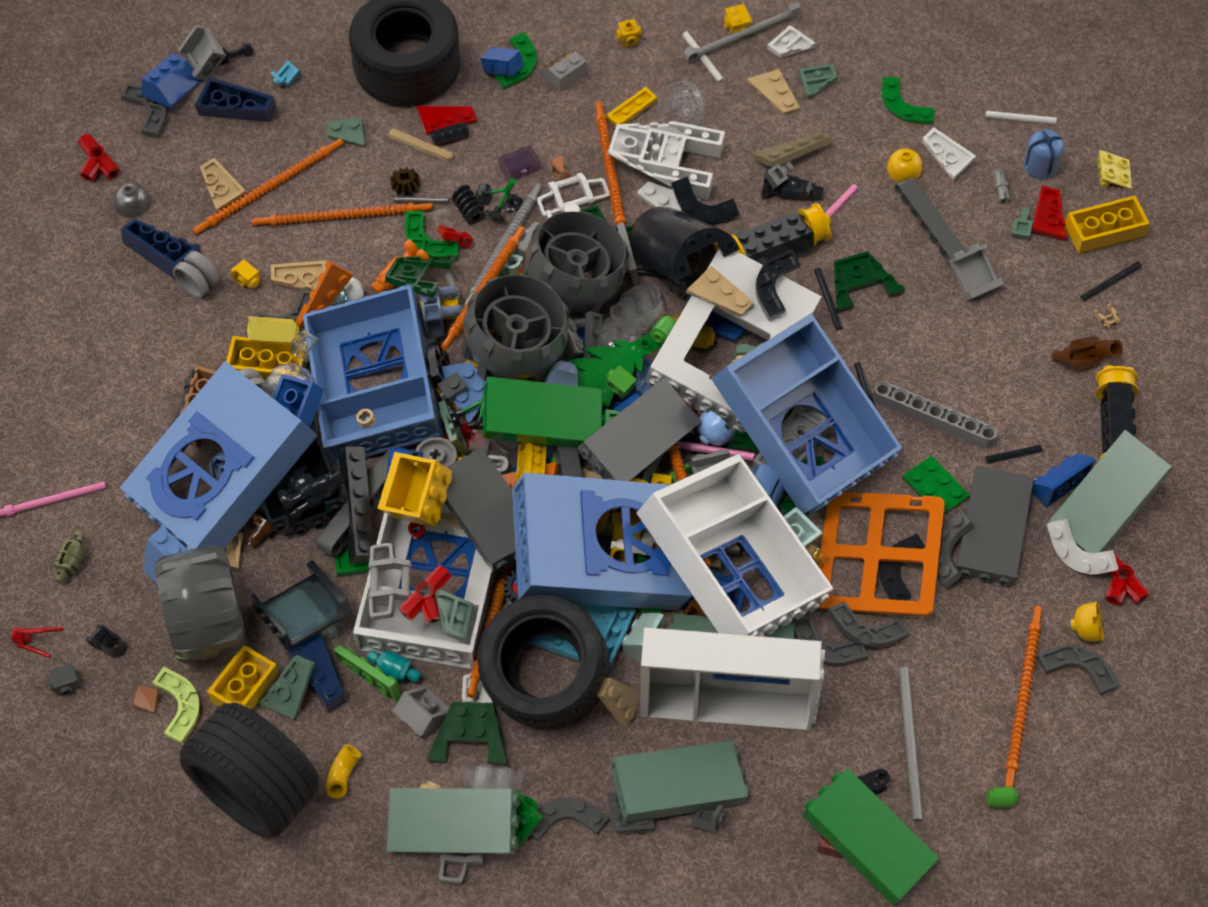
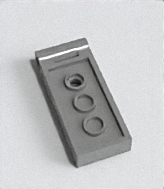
[752,405,832,469]

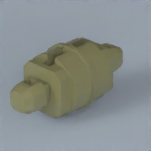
[53,531,86,584]

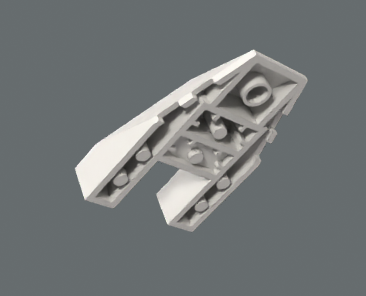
[608,121,725,200]

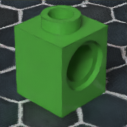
[606,365,637,399]

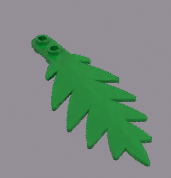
[568,333,664,408]

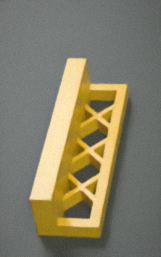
[515,442,547,484]

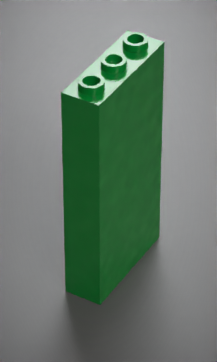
[482,377,604,448]
[802,768,939,906]

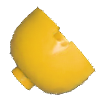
[887,148,923,182]
[1071,602,1104,642]

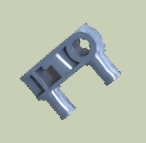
[420,285,461,338]

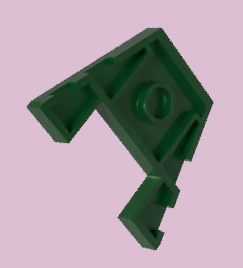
[833,251,905,313]
[385,255,455,298]
[427,702,507,765]

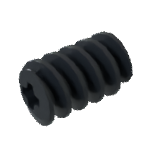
[451,185,485,225]

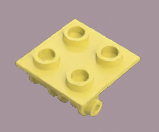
[1097,150,1132,189]

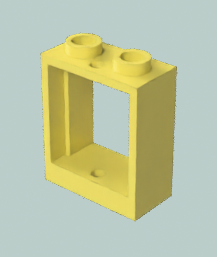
[247,316,299,343]

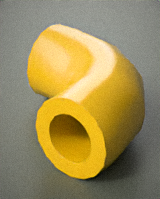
[326,744,361,799]

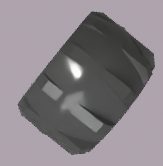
[522,211,629,318]
[462,274,569,382]
[155,544,246,664]

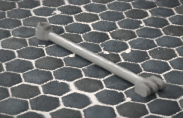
[684,3,800,62]

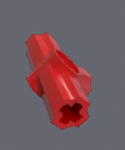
[77,134,120,182]
[1104,549,1150,605]
[398,565,452,624]

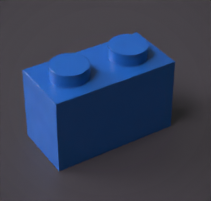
[480,47,524,76]

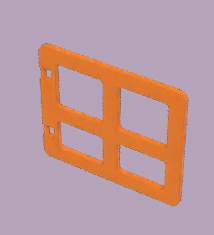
[818,492,945,617]

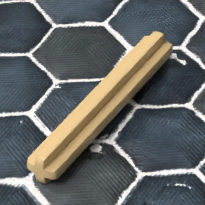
[389,128,453,162]

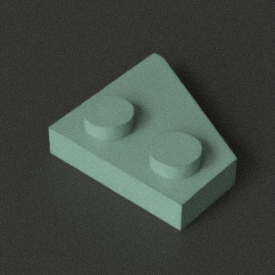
[799,63,837,99]
[326,117,365,147]
[435,589,474,642]

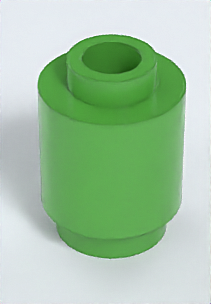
[651,316,676,343]
[987,786,1019,809]

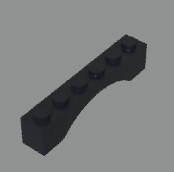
[339,446,374,565]

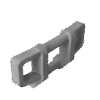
[368,543,412,620]
[439,854,484,885]

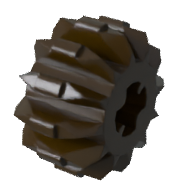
[390,166,421,196]

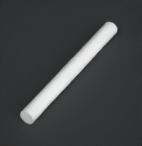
[682,32,724,83]
[985,111,1057,125]

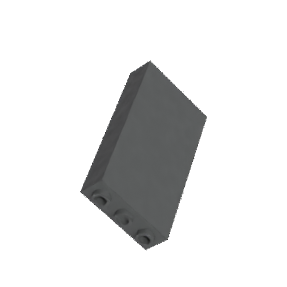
[578,378,702,481]
[444,448,516,573]
[956,466,1034,587]

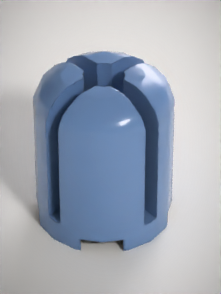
[1024,130,1065,180]
[752,464,785,507]

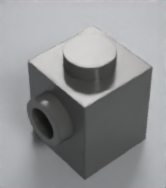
[48,663,81,696]

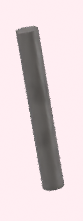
[394,196,449,204]

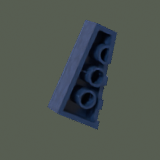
[195,77,277,122]
[121,219,201,280]
[283,623,346,713]

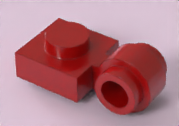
[437,225,473,248]

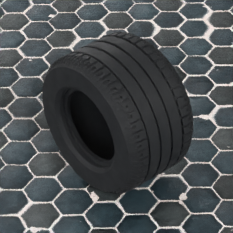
[349,0,461,106]
[477,595,610,729]
[180,703,319,838]

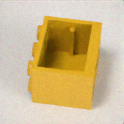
[377,452,452,527]

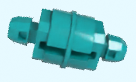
[367,650,421,683]

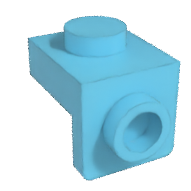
[270,61,302,87]

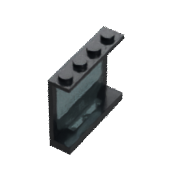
[251,560,352,650]

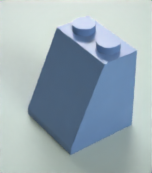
[143,526,188,584]

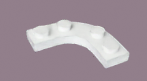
[1047,519,1118,574]

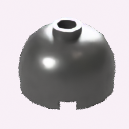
[114,182,150,218]

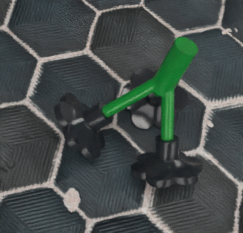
[476,178,523,222]
[447,394,484,435]

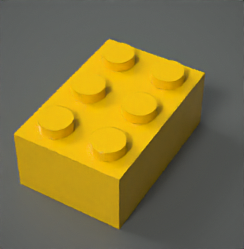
[207,645,279,710]

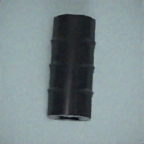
[431,122,469,146]

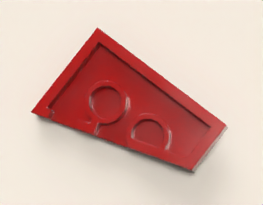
[417,106,477,136]
[1031,185,1068,241]

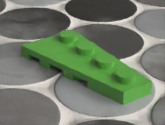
[334,645,402,705]

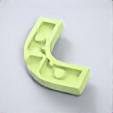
[152,666,200,745]

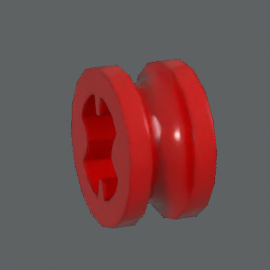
[408,522,426,540]

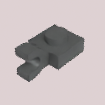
[764,161,793,188]

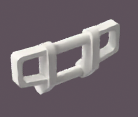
[537,172,610,217]

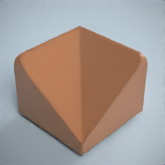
[551,155,572,181]
[133,686,160,713]

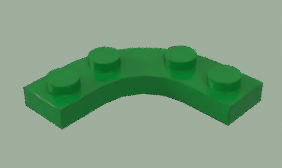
[495,32,537,90]
[882,76,934,125]
[405,211,458,261]

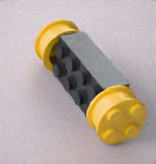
[713,203,832,265]
[1095,365,1139,460]

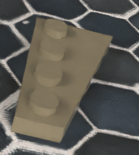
[752,132,831,167]

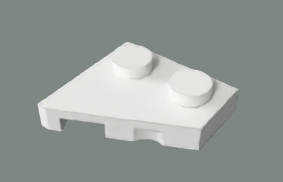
[767,25,815,58]

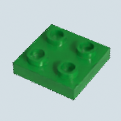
[513,789,544,849]

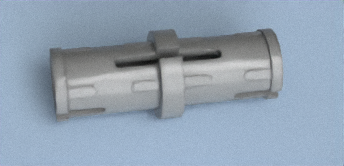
[993,169,1011,204]

